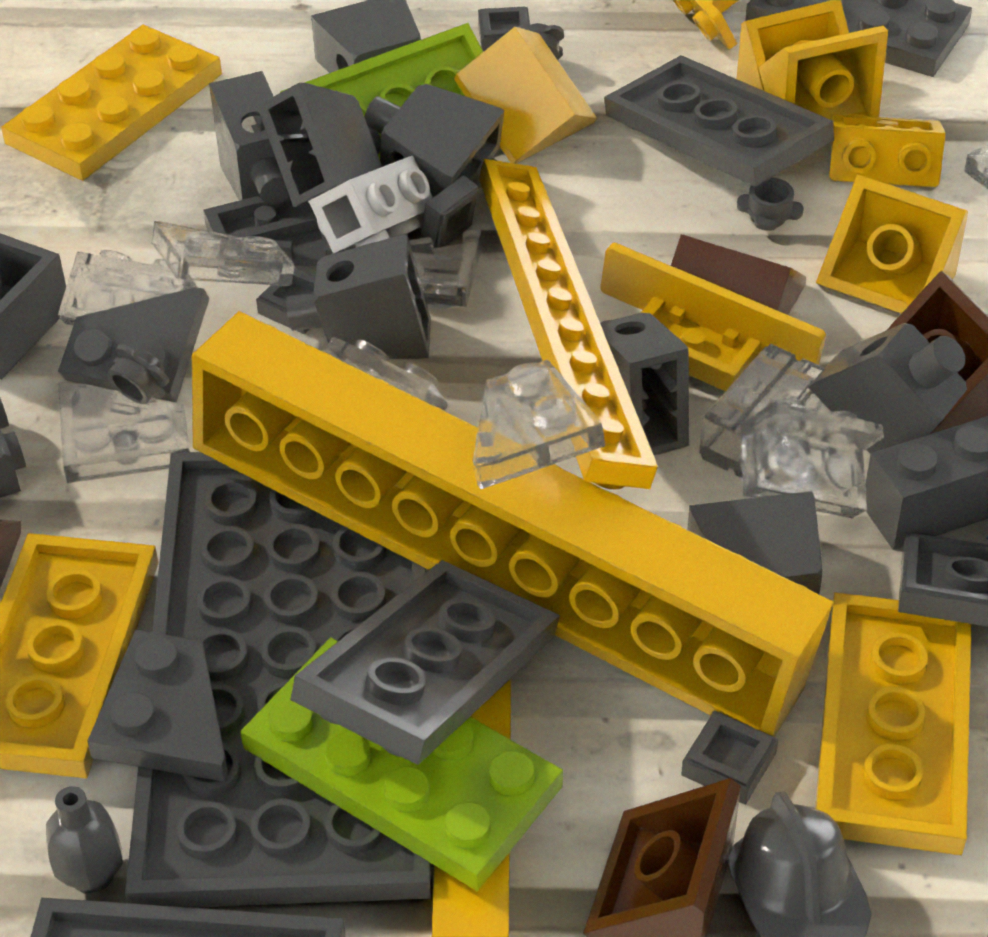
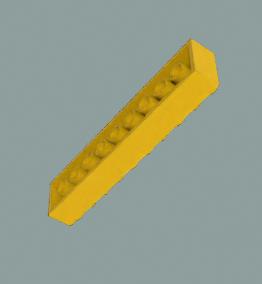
[192,311,834,737]

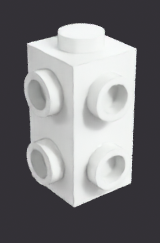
[309,155,433,254]

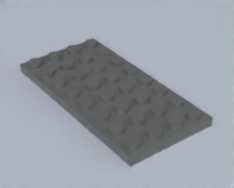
[125,452,431,907]

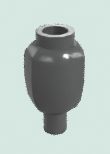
[46,786,123,893]

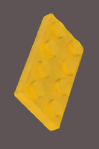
[1,24,222,181]
[0,533,159,779]
[815,592,971,856]

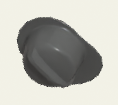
[728,791,871,937]

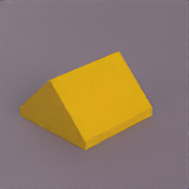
[736,0,849,91]
[758,25,888,120]
[454,27,597,164]
[816,174,968,314]

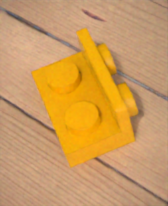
[829,114,946,187]

